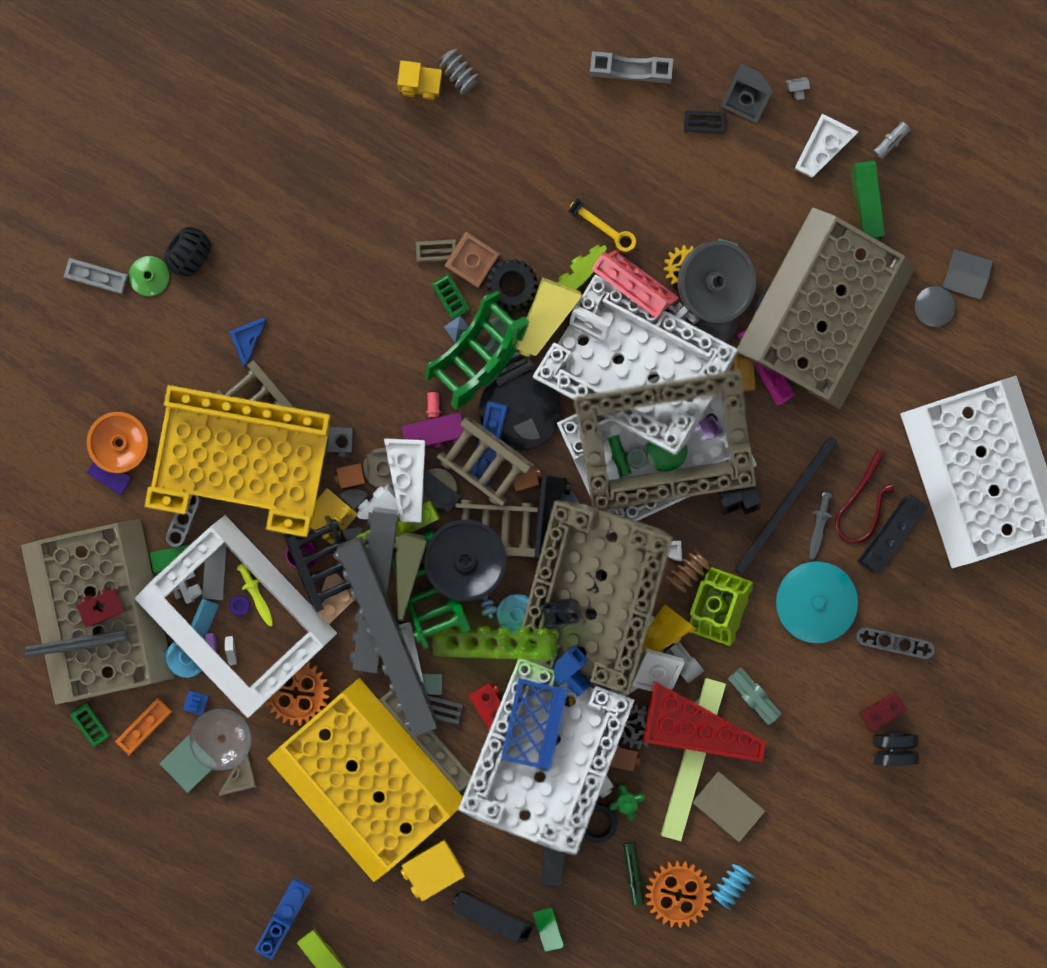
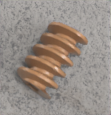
[666,548,711,593]

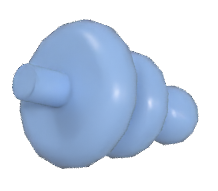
[481,596,497,619]

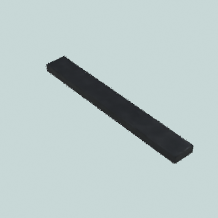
[735,437,837,574]

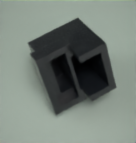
[719,486,761,515]

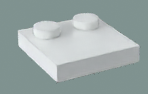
[632,648,685,691]

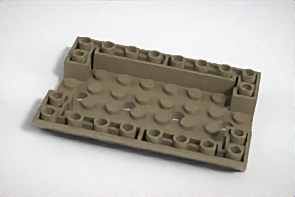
[736,207,916,410]
[514,500,673,694]
[21,519,175,705]

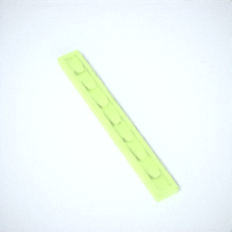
[661,678,726,841]

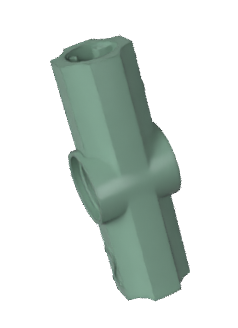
[728,667,782,725]

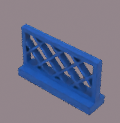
[500,679,568,772]

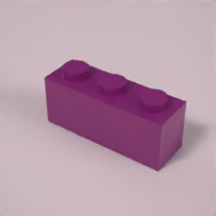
[401,412,464,449]

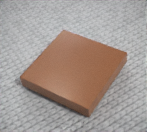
[444,232,500,288]

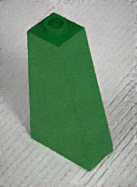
[850,161,885,241]

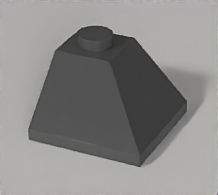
[721,63,773,123]

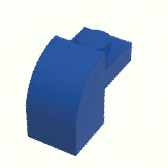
[554,645,591,697]

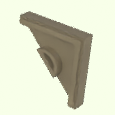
[219,750,257,796]

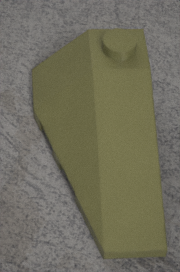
[393,532,426,620]

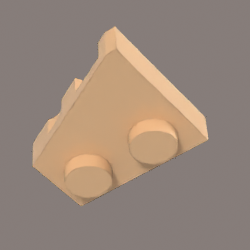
[318,573,354,624]

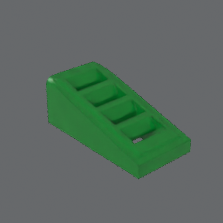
[432,274,470,320]
[70,701,110,748]

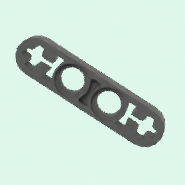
[855,627,935,659]

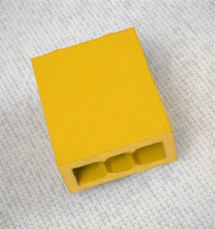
[401,839,465,901]

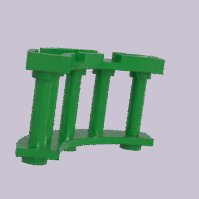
[425,291,530,410]
[392,529,471,649]

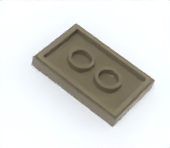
[692,771,765,842]

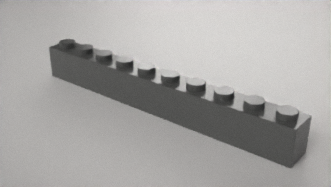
[335,536,438,737]

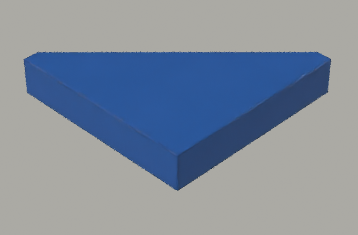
[229,318,266,366]

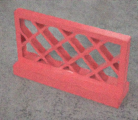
[591,250,679,319]

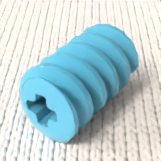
[712,864,755,910]

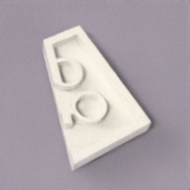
[794,114,858,178]

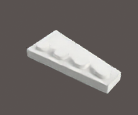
[384,439,425,523]

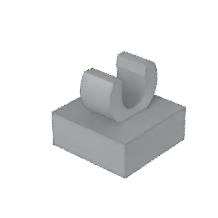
[786,77,810,100]

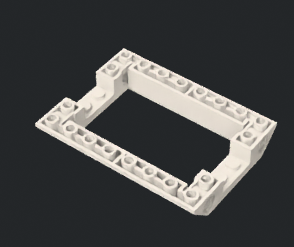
[135,515,337,718]

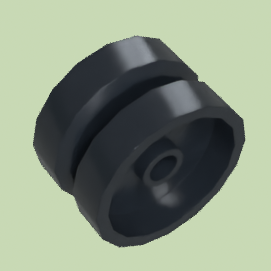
[873,732,919,766]

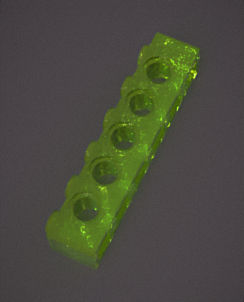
[432,626,557,660]

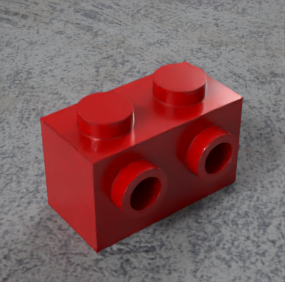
[468,682,501,731]

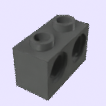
[325,427,354,457]

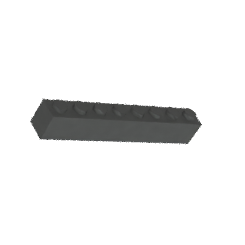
[350,507,399,673]

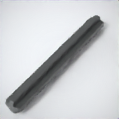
[25,630,127,657]

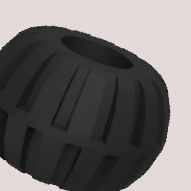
[164,227,211,277]

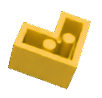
[397,60,443,100]

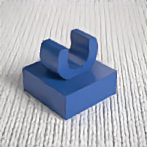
[183,690,209,716]

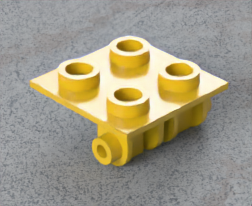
[310,488,358,545]

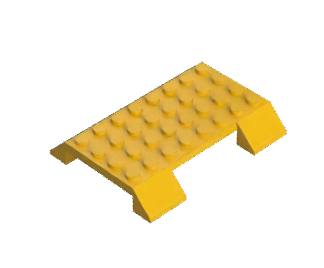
[145,385,330,537]

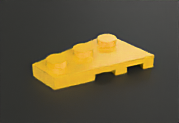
[639,604,696,662]

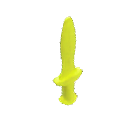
[237,563,273,626]

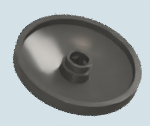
[678,241,756,323]

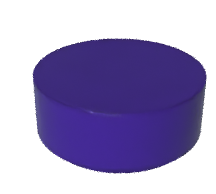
[229,595,251,616]

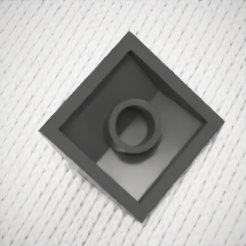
[942,249,993,300]

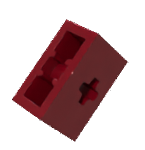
[76,587,127,628]
[859,692,907,732]

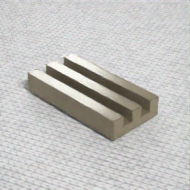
[416,240,456,263]

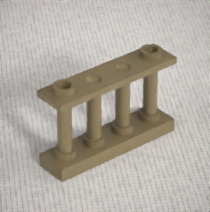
[216,360,294,408]
[437,416,534,506]
[456,500,537,557]

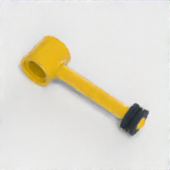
[568,198,636,255]

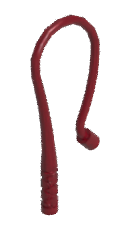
[835,449,894,543]

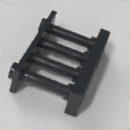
[857,495,928,574]
[283,515,353,612]

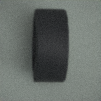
[583,803,617,843]

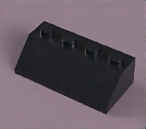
[535,475,571,558]

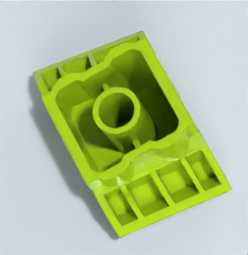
[689,567,753,646]

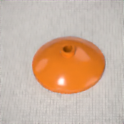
[87,412,148,473]

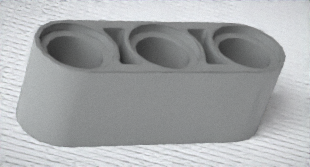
[166,495,202,547]

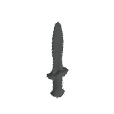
[810,491,833,559]

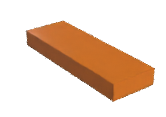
[115,697,173,756]

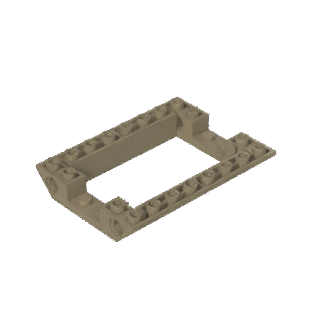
[574,370,756,510]

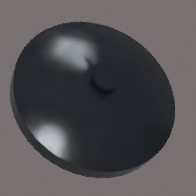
[479,370,560,450]
[424,520,507,602]

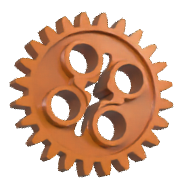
[266,661,330,726]
[645,860,712,928]

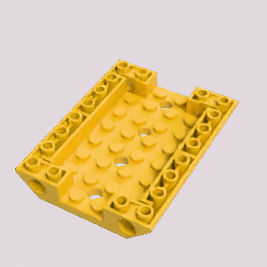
[267,678,463,882]

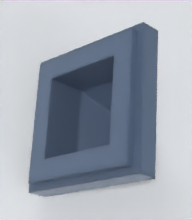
[444,316,468,343]

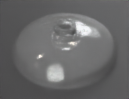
[190,708,252,770]

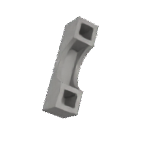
[590,51,673,83]

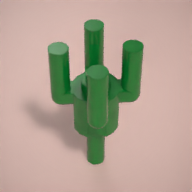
[608,782,645,821]

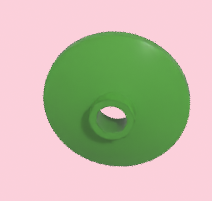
[129,256,170,297]

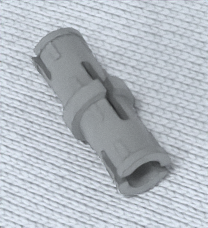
[873,121,911,160]

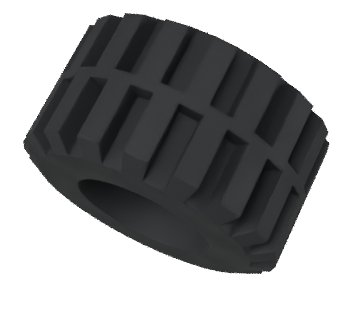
[487,259,538,312]

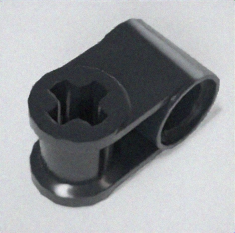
[540,598,581,629]

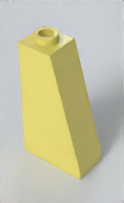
[516,277,582,357]

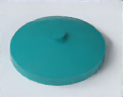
[776,562,858,643]

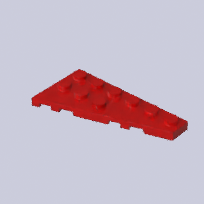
[643,681,766,762]

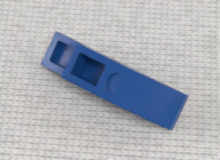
[254,877,312,960]

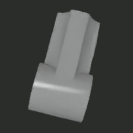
[665,642,704,684]

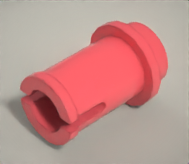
[426,392,442,418]

